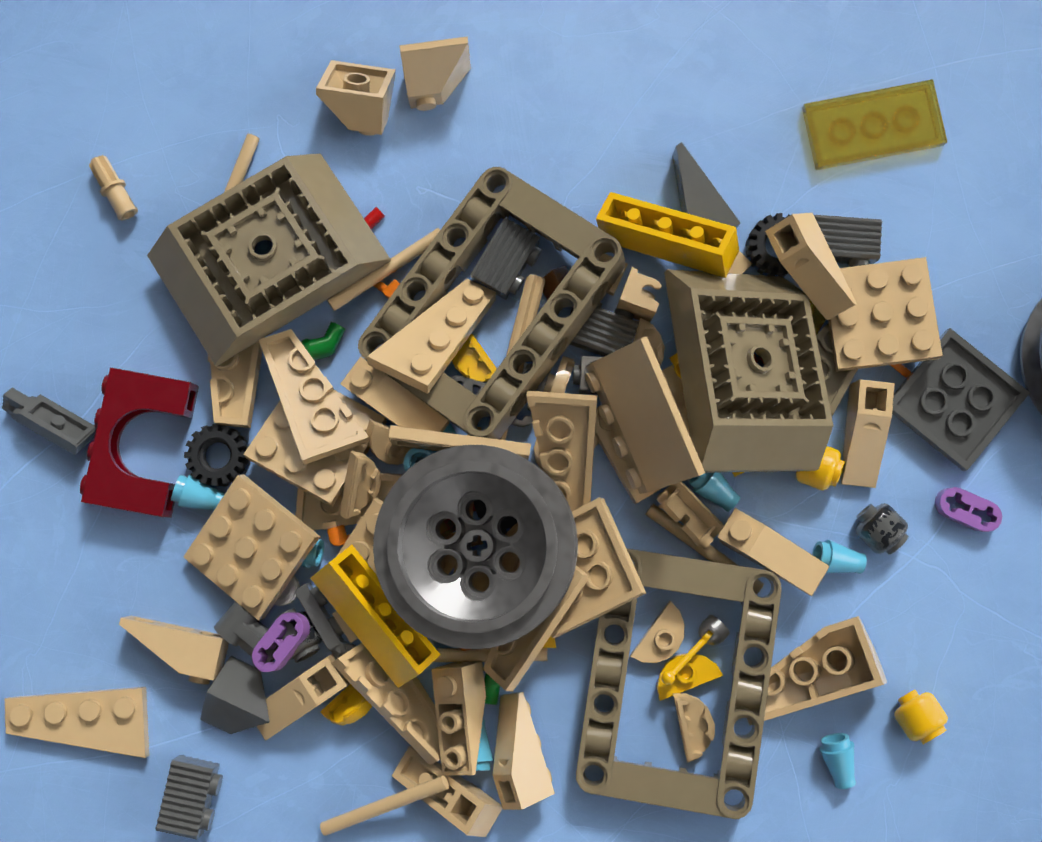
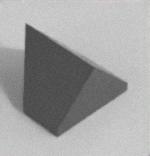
[200,656,270,734]

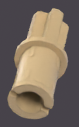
[89,155,138,221]

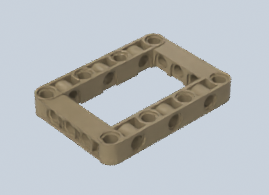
[358,167,625,439]
[576,548,782,819]

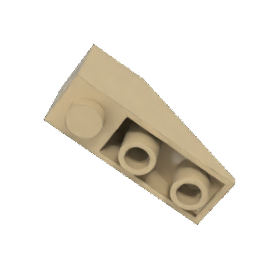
[765,213,857,320]
[841,379,895,488]
[256,654,350,741]
[431,661,486,775]
[492,692,555,810]

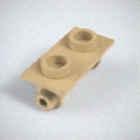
[656,482,724,549]

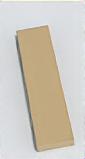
[389,425,531,460]

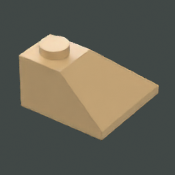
[399,37,471,111]
[316,60,396,136]

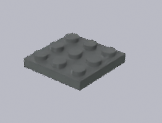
[892,328,1030,471]

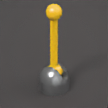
[661,615,730,685]

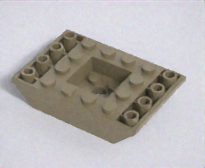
[147,153,391,367]
[664,269,833,473]

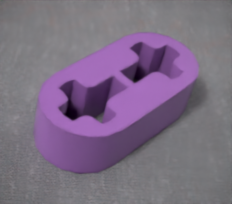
[935,487,1003,532]
[252,612,310,672]

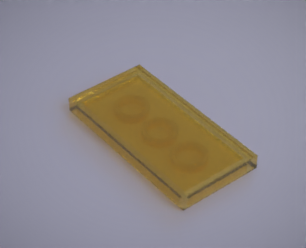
[802,79,948,170]

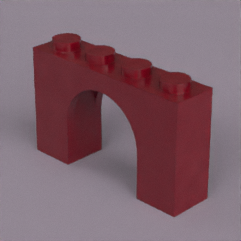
[80,367,199,518]

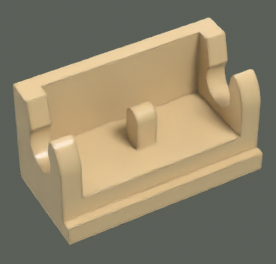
[616,267,662,322]

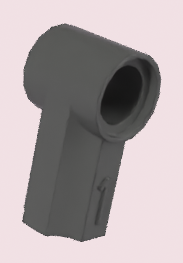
[214,601,277,663]

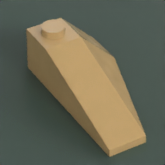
[747,616,887,726]

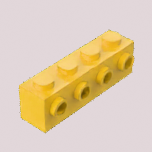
[596,192,739,278]
[310,545,440,688]

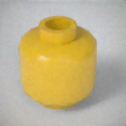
[796,446,845,491]
[894,689,948,744]

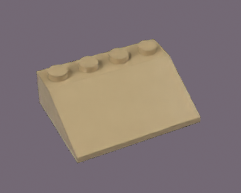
[585,336,705,494]

